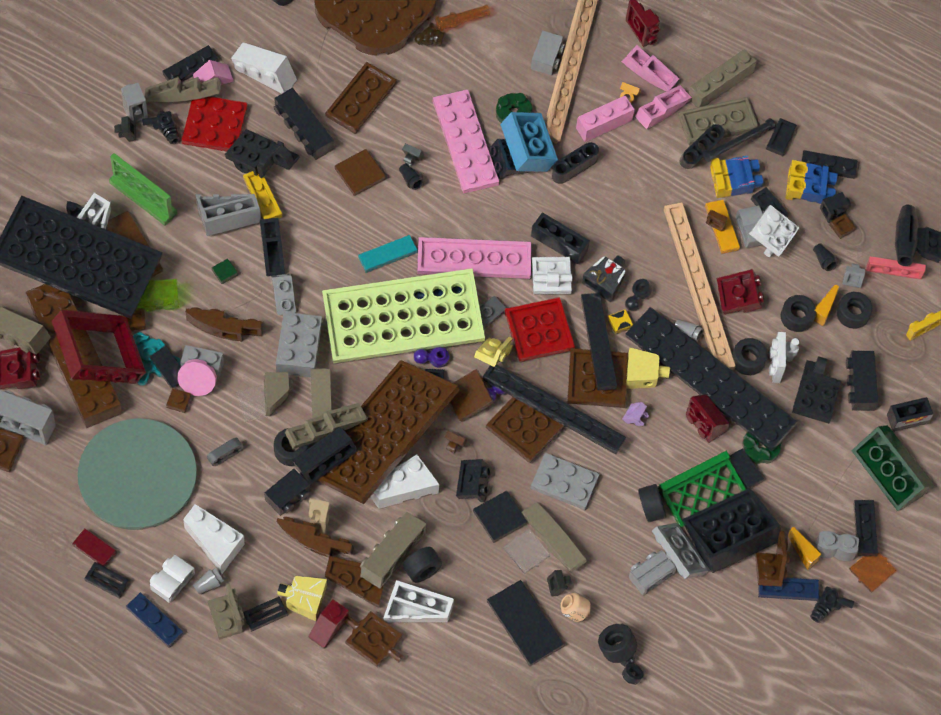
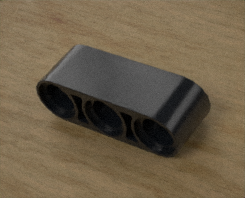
[679,124,724,169]
[552,142,599,184]

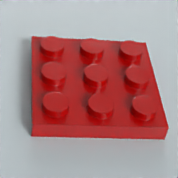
[181,96,248,152]
[505,297,575,362]

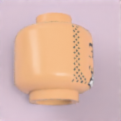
[561,593,591,622]

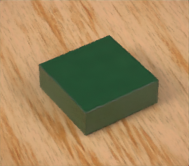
[211,258,238,284]

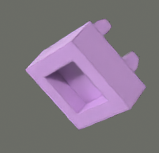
[622,402,649,426]

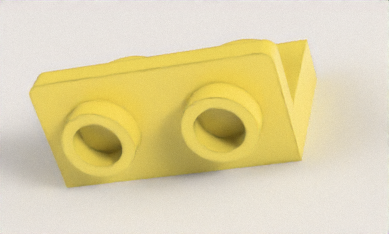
[474,336,513,367]

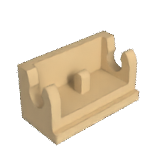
[309,499,330,534]

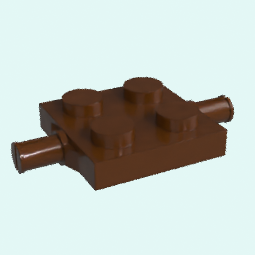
[344,611,404,667]

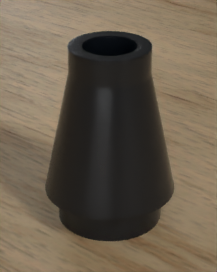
[399,163,424,190]
[813,243,838,271]

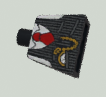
[582,255,626,302]

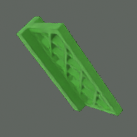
[109,153,177,226]

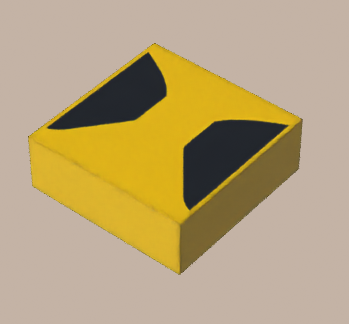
[608,309,633,334]

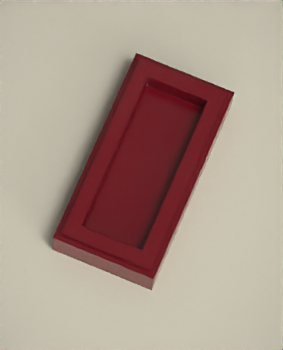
[72,528,116,567]

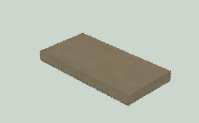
[678,97,758,145]

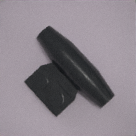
[895,204,941,266]

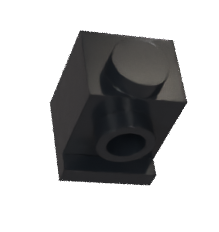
[820,192,851,223]

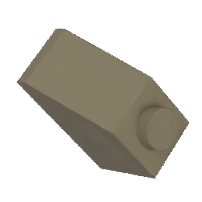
[264,372,292,416]

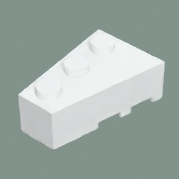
[231,43,297,94]
[77,193,111,229]
[371,454,439,509]
[183,504,245,575]
[383,580,454,623]

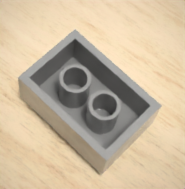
[276,312,322,377]
[0,390,56,445]

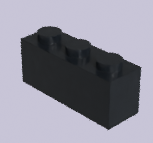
[531,212,590,264]
[846,350,878,411]
[292,427,358,485]

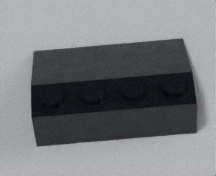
[682,488,781,573]

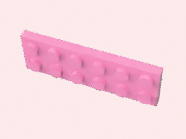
[433,89,499,194]
[417,237,531,279]

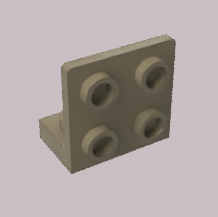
[208,583,245,640]

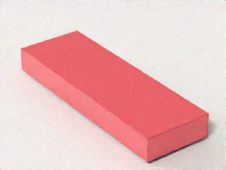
[866,256,926,279]

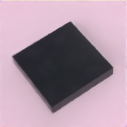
[473,490,527,543]

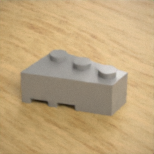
[195,194,261,236]

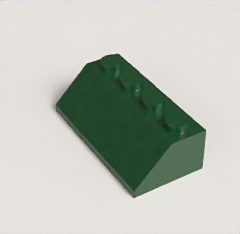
[851,425,935,511]

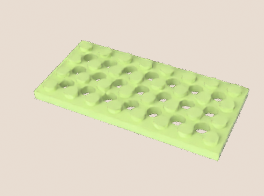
[322,268,485,363]

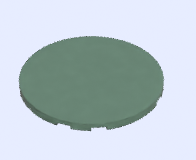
[78,418,197,530]

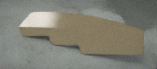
[144,77,221,102]
[311,369,332,445]
[285,403,367,449]
[521,502,587,572]

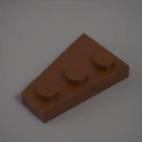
[325,556,385,608]

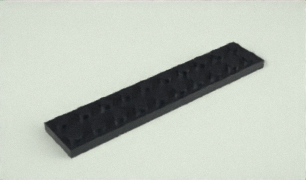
[625,307,797,452]

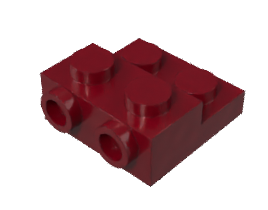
[626,0,660,47]
[716,269,765,314]
[0,347,40,389]

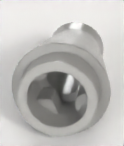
[674,319,704,342]
[193,568,224,595]

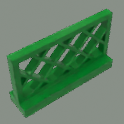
[658,450,746,528]

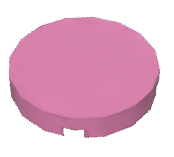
[178,359,217,396]

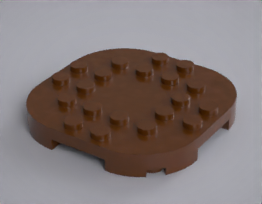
[314,0,436,56]

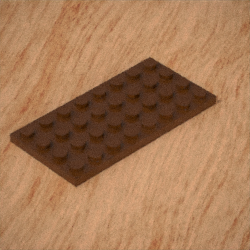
[317,360,460,504]

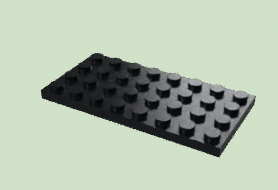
[0,195,163,319]

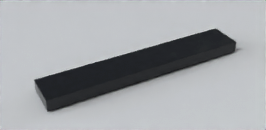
[581,293,617,390]

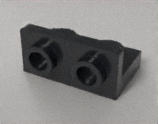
[489,139,525,179]
[456,459,491,502]

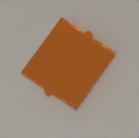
[849,552,897,593]

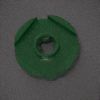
[495,93,532,123]
[742,433,782,464]

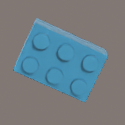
[500,112,558,172]

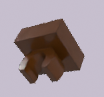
[444,431,467,453]

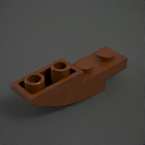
[185,307,262,342]
[276,517,354,558]

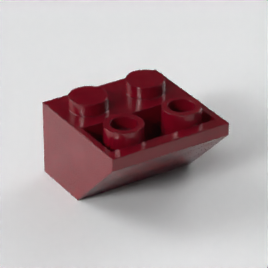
[686,394,729,443]

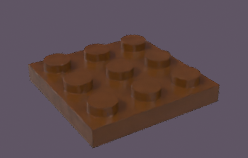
[567,348,628,408]
[486,397,565,463]

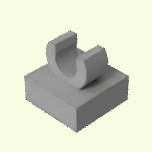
[842,263,865,288]

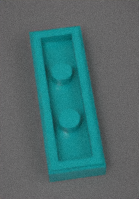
[358,235,417,273]

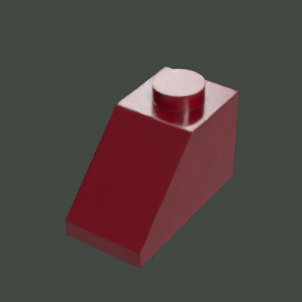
[308,599,349,649]

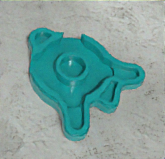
[133,332,181,386]

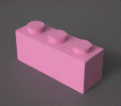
[576,96,634,142]

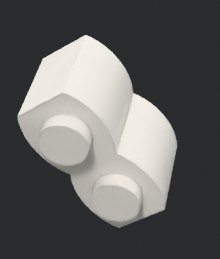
[150,555,195,603]

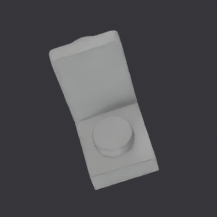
[271,273,296,315]

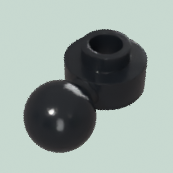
[625,279,652,311]
[620,655,644,685]

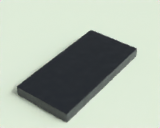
[487,580,564,666]

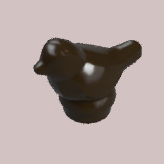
[415,22,445,46]

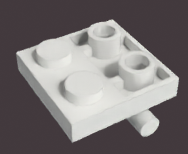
[749,205,799,257]
[532,257,572,294]
[769,332,799,383]

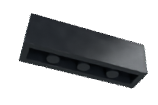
[274,88,334,160]

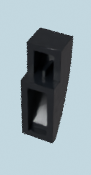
[259,218,285,276]

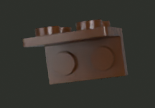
[755,531,790,587]

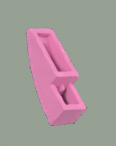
[621,45,679,91]
[635,85,692,129]

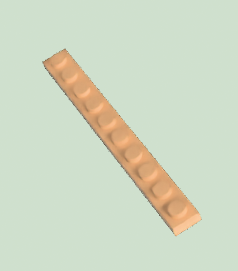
[545,0,598,143]
[664,202,735,370]

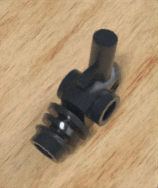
[142,111,180,144]
[810,586,854,623]

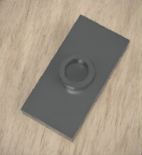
[480,296,506,330]

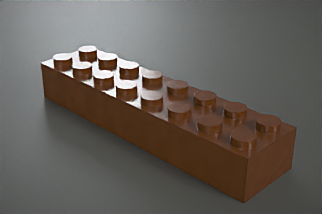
[26,284,122,429]

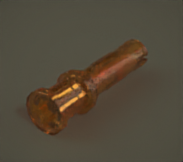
[435,4,490,32]

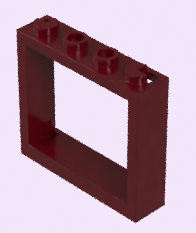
[52,310,146,384]

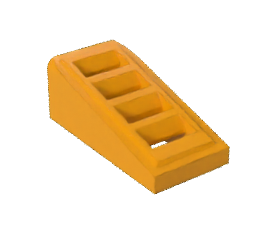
[814,285,839,326]
[788,527,821,570]

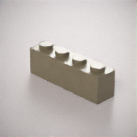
[688,49,757,108]
[0,307,51,355]
[360,512,426,588]

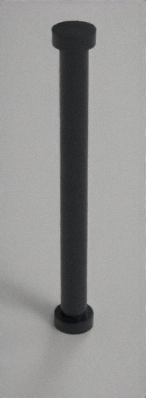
[703,118,775,162]

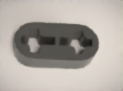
[207,438,243,466]

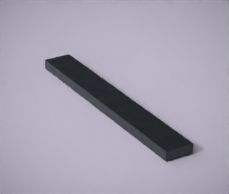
[483,365,626,454]

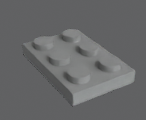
[530,453,599,510]
[652,523,710,579]

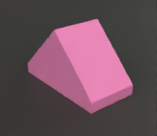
[193,60,233,85]

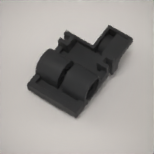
[225,129,300,178]
[792,356,841,424]

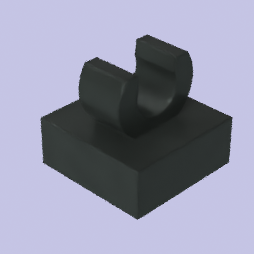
[114,116,136,142]
[402,143,424,166]
[547,570,572,596]

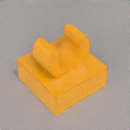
[620,82,641,103]

